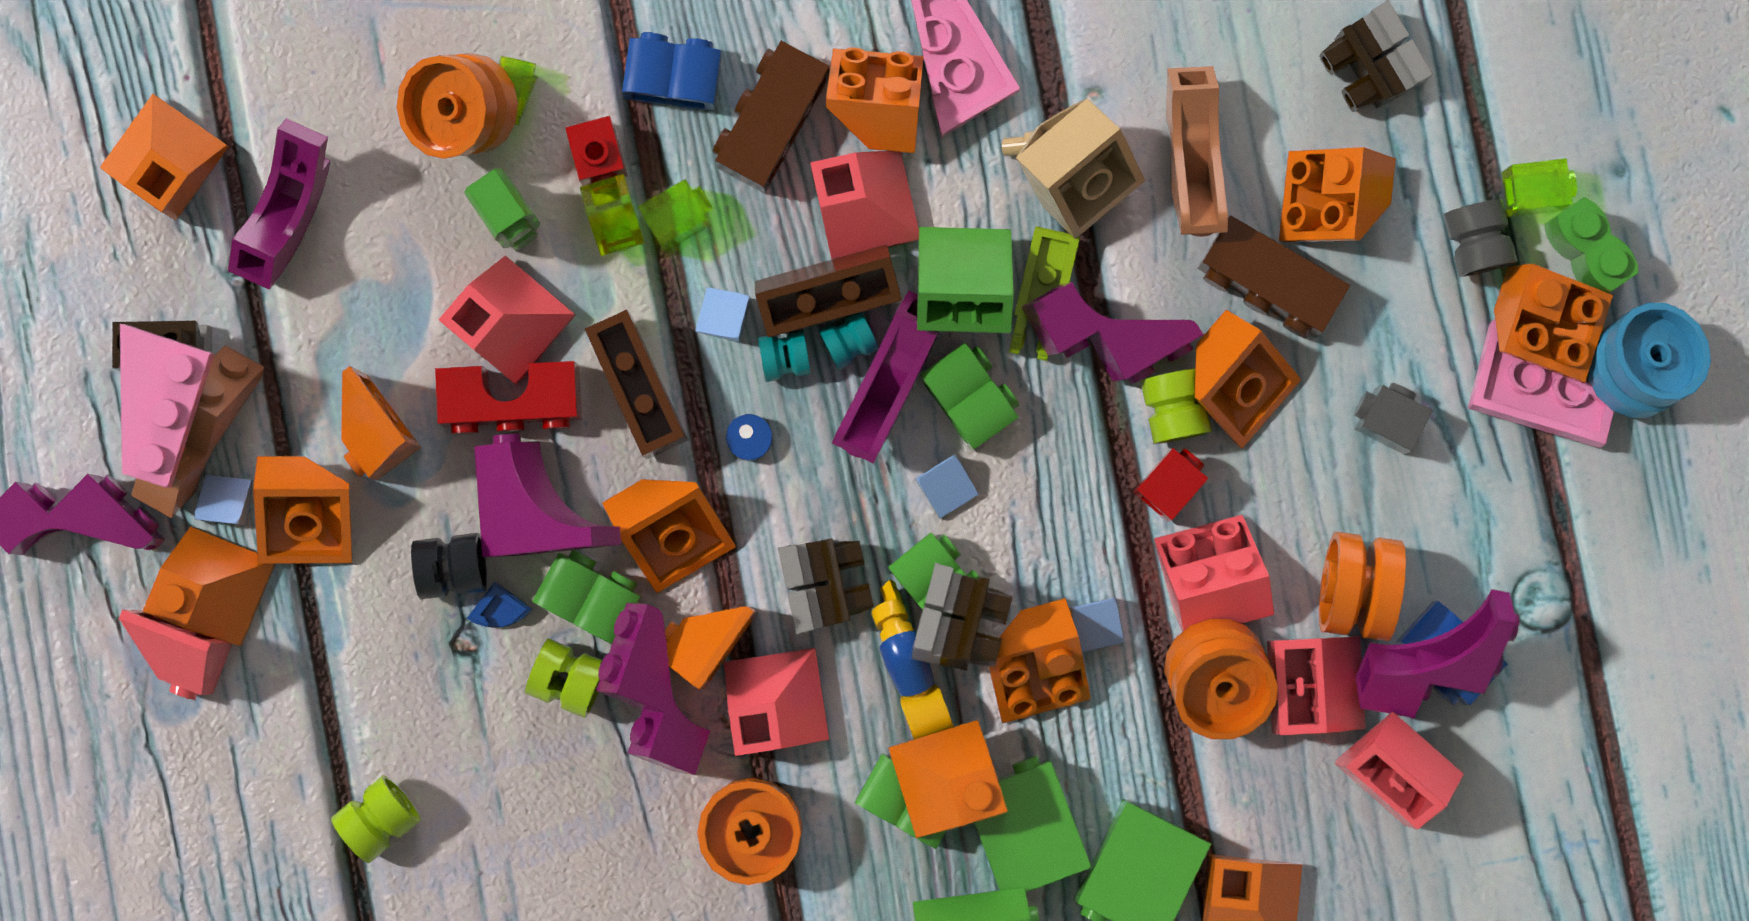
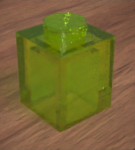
[1501,158,1577,217]
[580,174,645,256]
[638,179,713,253]

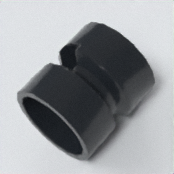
[411,533,487,600]

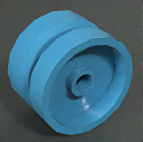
[1588,303,1711,418]

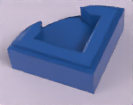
[467,581,533,628]

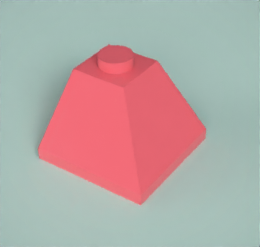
[119,609,232,700]

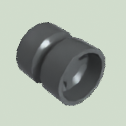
[1443,199,1518,277]

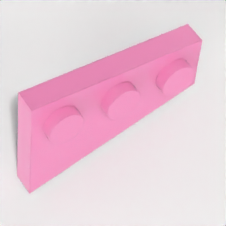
[911,0,1020,138]
[1468,319,1614,448]
[120,324,215,488]

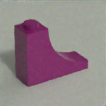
[474,434,621,557]

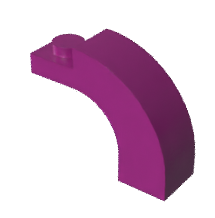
[228,118,331,290]

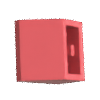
[1154,515,1274,632]
[1267,636,1366,735]
[1334,711,1464,830]

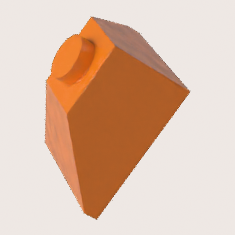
[1195,310,1301,449]
[341,366,422,480]
[253,456,352,564]
[602,479,736,593]
[142,526,276,646]
[665,606,758,690]
[888,720,1008,838]

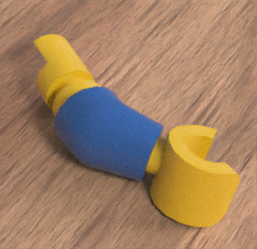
[871,580,954,739]

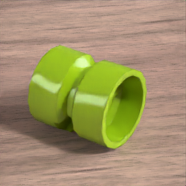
[1140,369,1212,444]
[525,638,602,718]
[331,775,421,864]

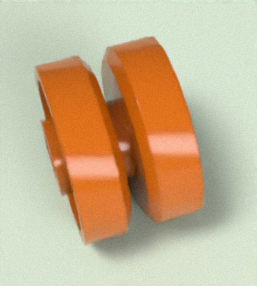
[396,53,518,159]
[1319,531,1406,641]
[1164,619,1278,739]
[697,777,803,885]

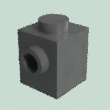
[1354,383,1433,454]

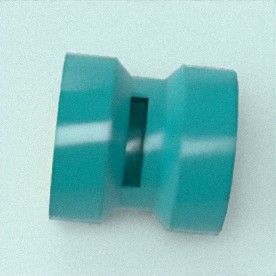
[818,312,879,371]
[758,329,811,382]

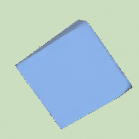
[695,287,751,343]
[916,454,979,519]
[194,475,253,526]
[1069,597,1124,652]

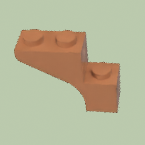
[1166,66,1228,237]
[131,345,265,518]

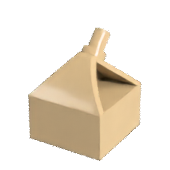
[1002,98,1145,239]

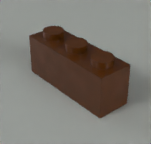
[712,40,830,194]
[1197,215,1351,339]
[755,244,902,337]
[585,310,688,459]

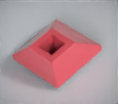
[810,151,919,260]
[438,255,576,385]
[724,648,829,756]

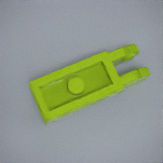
[1009,226,1080,361]

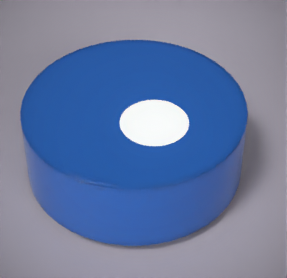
[726,414,773,461]

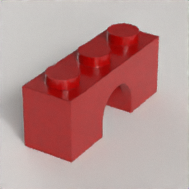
[435,361,582,435]

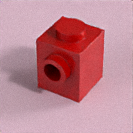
[565,116,628,191]
[1133,448,1209,522]

